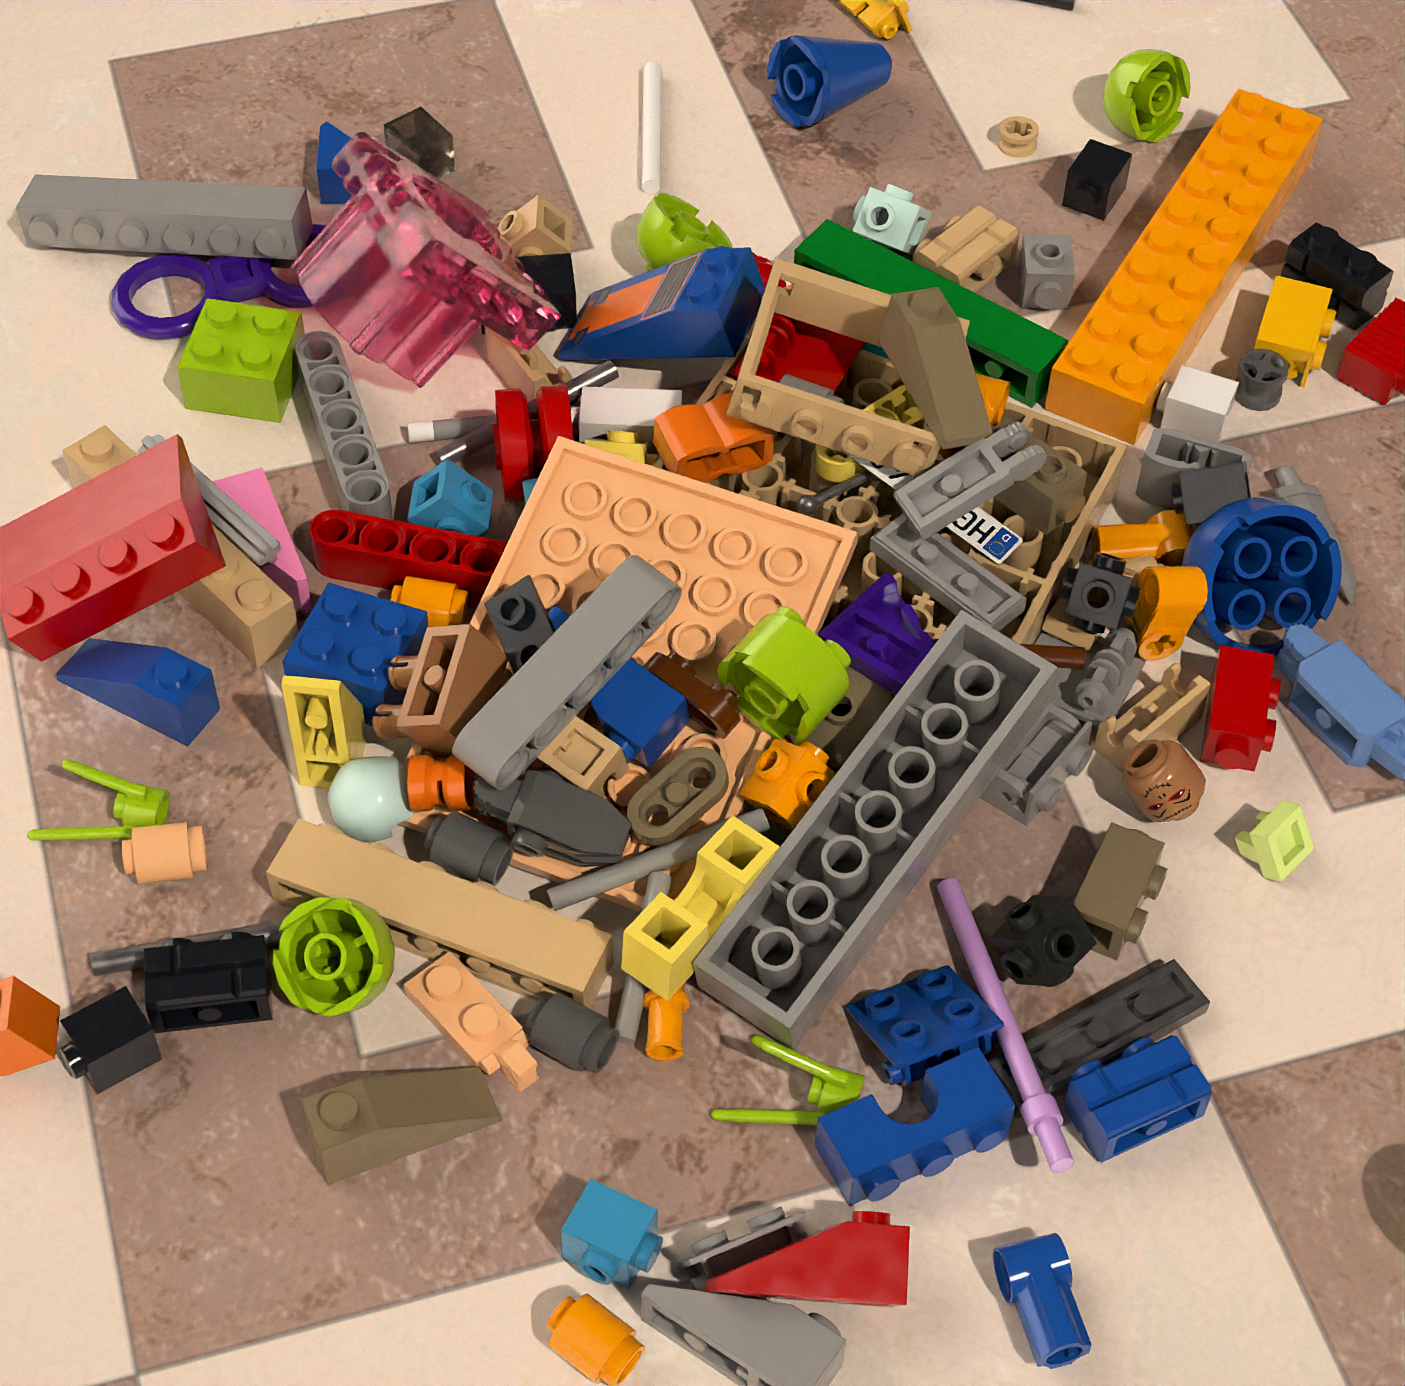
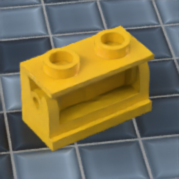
[1253,275,1337,388]

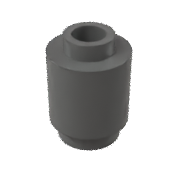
[424,810,514,886]
[527,992,619,1073]

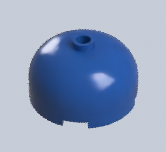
[1181,497,1342,656]

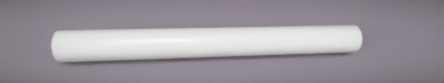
[642,62,661,194]

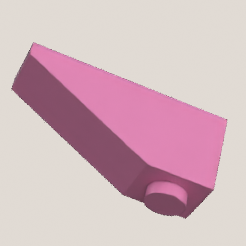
[212,468,312,614]

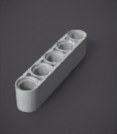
[295,331,393,520]
[452,555,682,790]

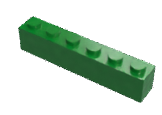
[792,219,1069,408]

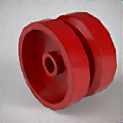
[492,384,574,502]

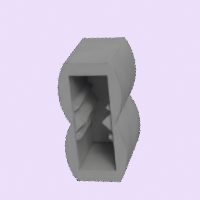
[1135,428,1253,509]

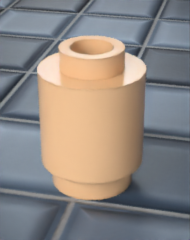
[122,822,208,884]

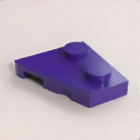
[818,572,935,695]

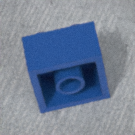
[282,582,429,727]

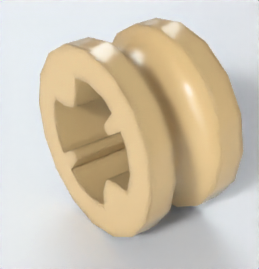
[997,116,1039,158]

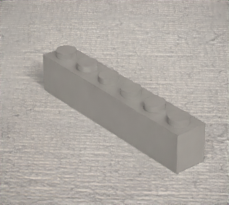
[16,174,313,260]

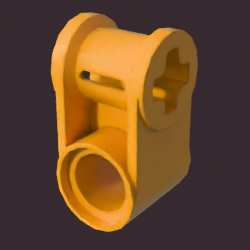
[1123,566,1208,661]

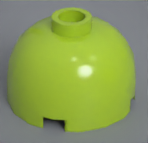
[1103,49,1191,142]
[636,193,733,271]
[272,897,395,1017]

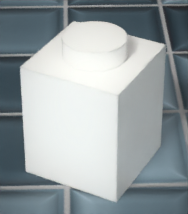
[1156,365,1239,443]

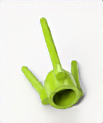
[27,759,170,841]
[711,1034,865,1126]

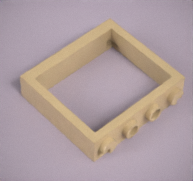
[726,257,970,477]

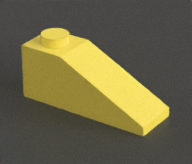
[281,675,367,788]

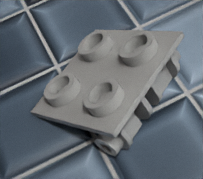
[1035,628,1146,727]

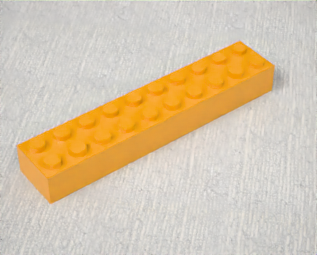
[1044,88,1323,445]

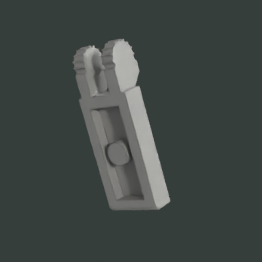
[893,421,1048,541]

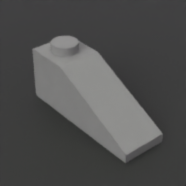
[641,1284,846,1386]

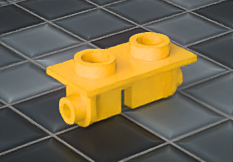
[836,0,913,39]

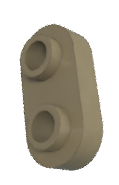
[627,747,729,846]

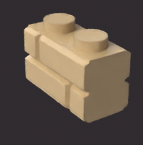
[913,205,1019,293]

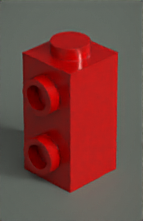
[1200,645,1281,772]

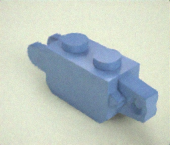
[1276,623,1405,781]

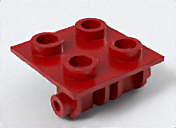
[732,312,865,393]

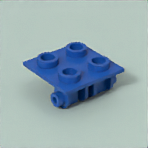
[845,965,1004,1087]

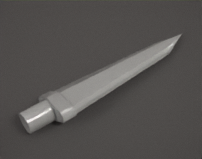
[1273,465,1356,607]

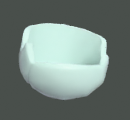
[327,756,414,843]

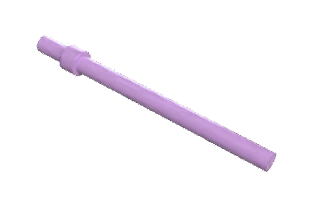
[937,878,1074,1173]

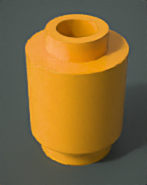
[390,576,469,627]
[546,1293,645,1386]

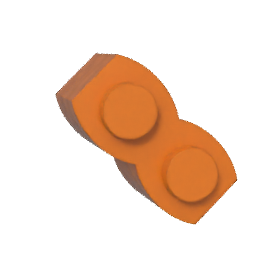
[653,392,775,483]

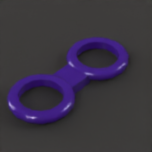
[112,224,364,340]

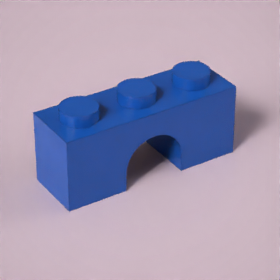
[815,1047,1015,1206]

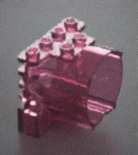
[291,132,561,388]

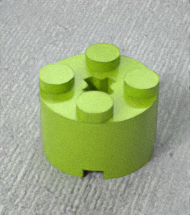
[717,606,851,743]

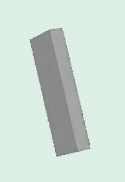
[869,513,1027,632]

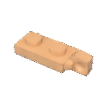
[403,951,539,1092]

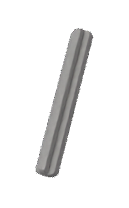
[138,434,281,566]

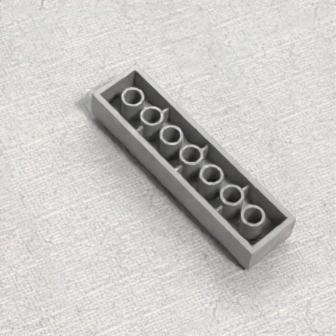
[692,610,1057,1050]

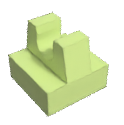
[1235,800,1314,882]

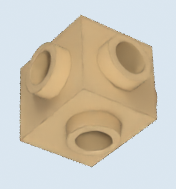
[497,195,572,258]

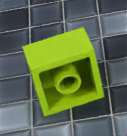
[177,298,305,423]

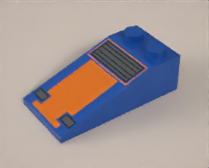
[558,246,765,360]

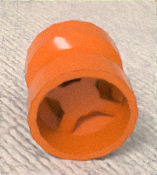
[407,754,474,811]

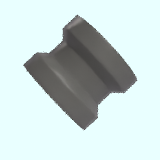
[1235,349,1288,411]

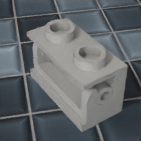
[980,702,1093,826]

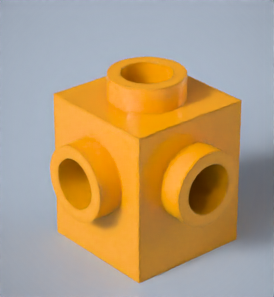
[739,738,836,831]

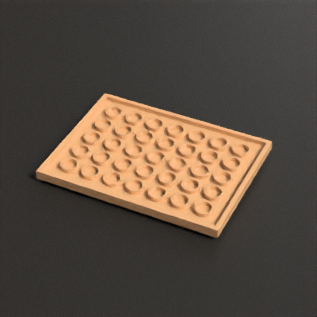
[398,436,858,913]

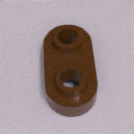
[643,652,741,739]

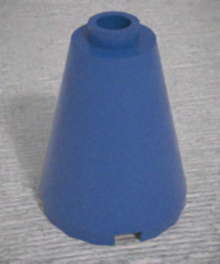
[767,35,892,127]

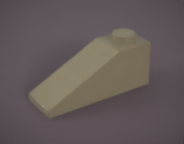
[878,287,993,450]
[301,1066,501,1185]

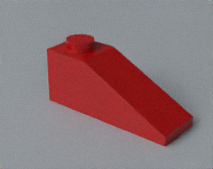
[705,1211,910,1307]

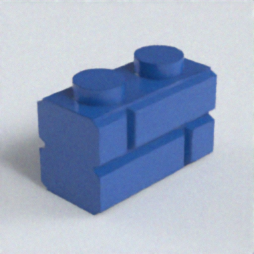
[1064,1035,1212,1163]

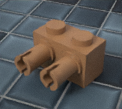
[372,624,508,758]

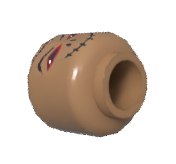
[1122,739,1206,822]

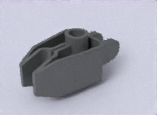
[473,770,632,867]

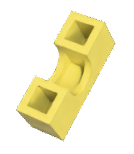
[621,815,780,1001]

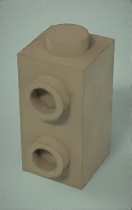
[992,417,1088,535]
[1074,822,1168,961]

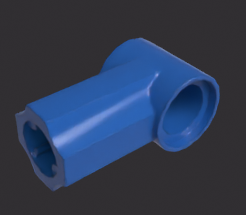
[993,1233,1092,1369]

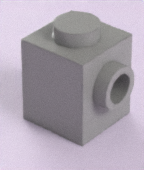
[1018,234,1075,310]

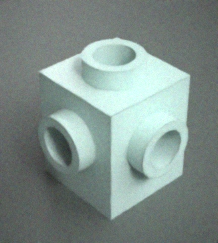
[853,184,932,255]

